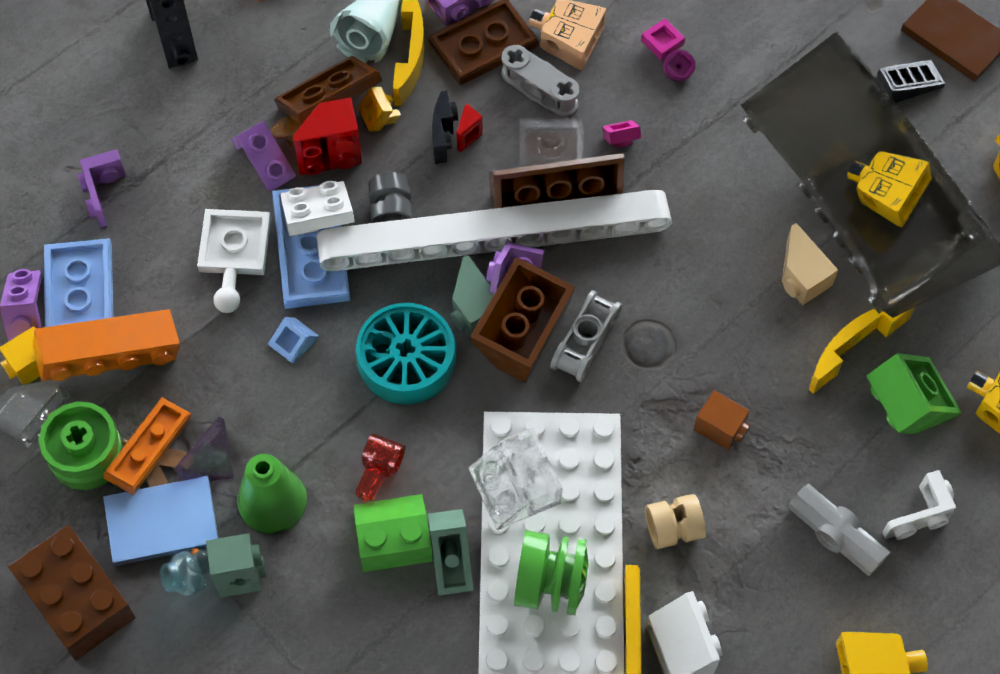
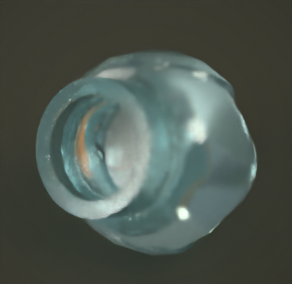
[160,548,210,596]

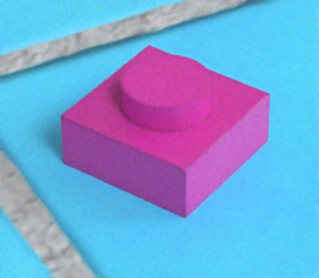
[641,18,685,60]
[602,120,641,147]

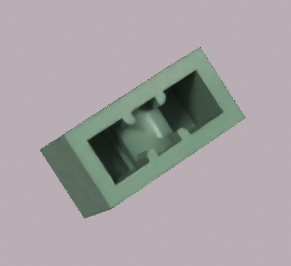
[206,533,267,598]

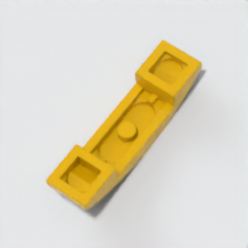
[393,0,425,106]
[809,300,917,394]

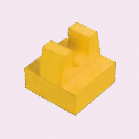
[358,87,401,132]

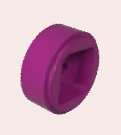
[663,49,695,82]

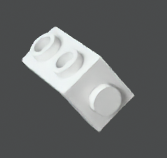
[882,470,956,540]

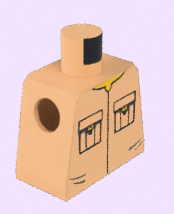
[529,0,606,70]

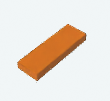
[104,397,191,495]

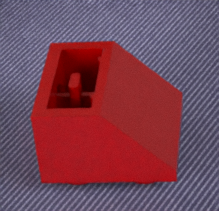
[293,97,362,175]

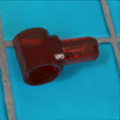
[355,434,406,501]

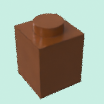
[693,390,750,451]

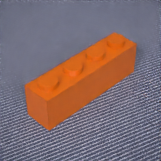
[32,309,180,381]

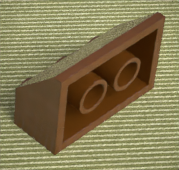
[469,257,575,383]

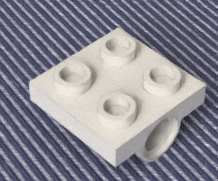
[280,181,355,237]

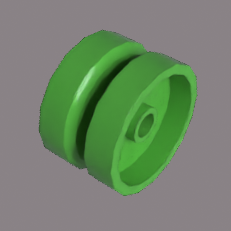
[38,401,124,490]

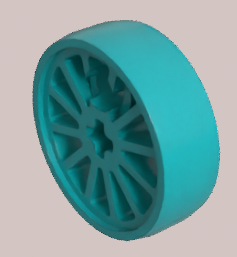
[355,303,457,405]

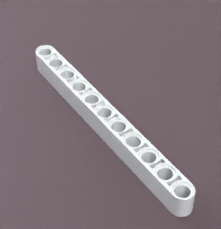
[316,190,672,271]

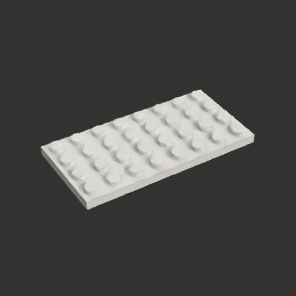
[478,412,624,674]

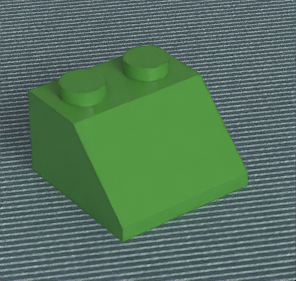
[866,353,962,434]
[353,494,433,572]

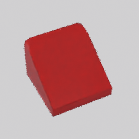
[456,104,483,152]

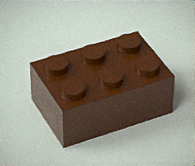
[8,524,136,661]

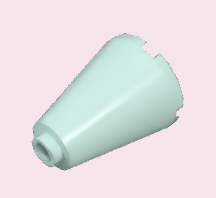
[330,0,402,63]

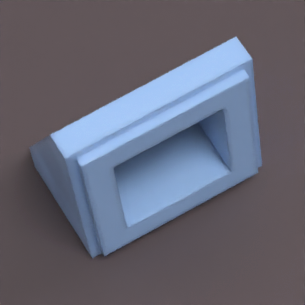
[268,317,319,363]

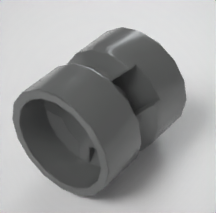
[368,172,413,223]

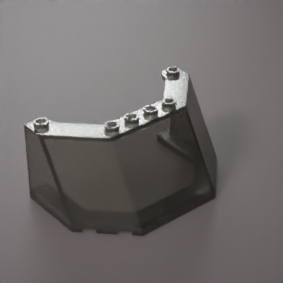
[741,31,1000,318]

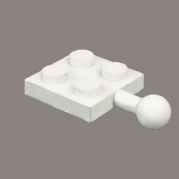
[197,209,271,313]

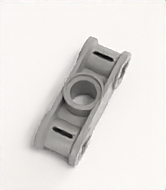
[501,45,579,118]
[550,290,623,382]

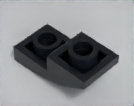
[432,90,458,164]

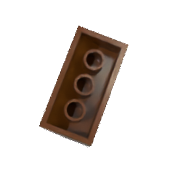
[489,153,624,209]

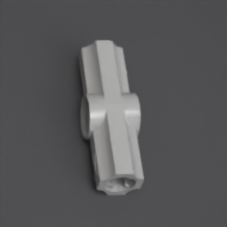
[787,483,890,577]

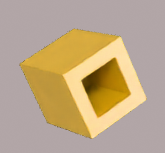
[0,326,40,386]

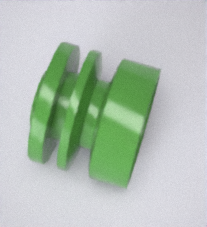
[514,530,589,615]

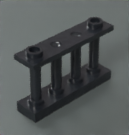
[146,0,198,69]

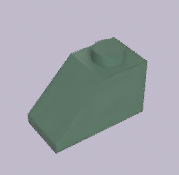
[450,255,494,337]
[428,509,474,596]

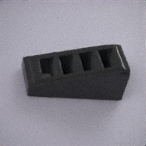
[875,60,945,105]

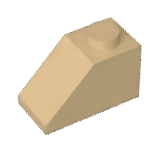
[782,223,838,306]

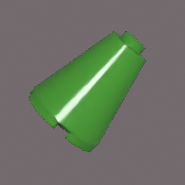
[237,454,307,534]

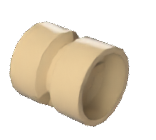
[645,494,706,550]

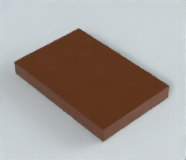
[428,0,539,85]
[900,0,1000,82]
[274,56,383,125]

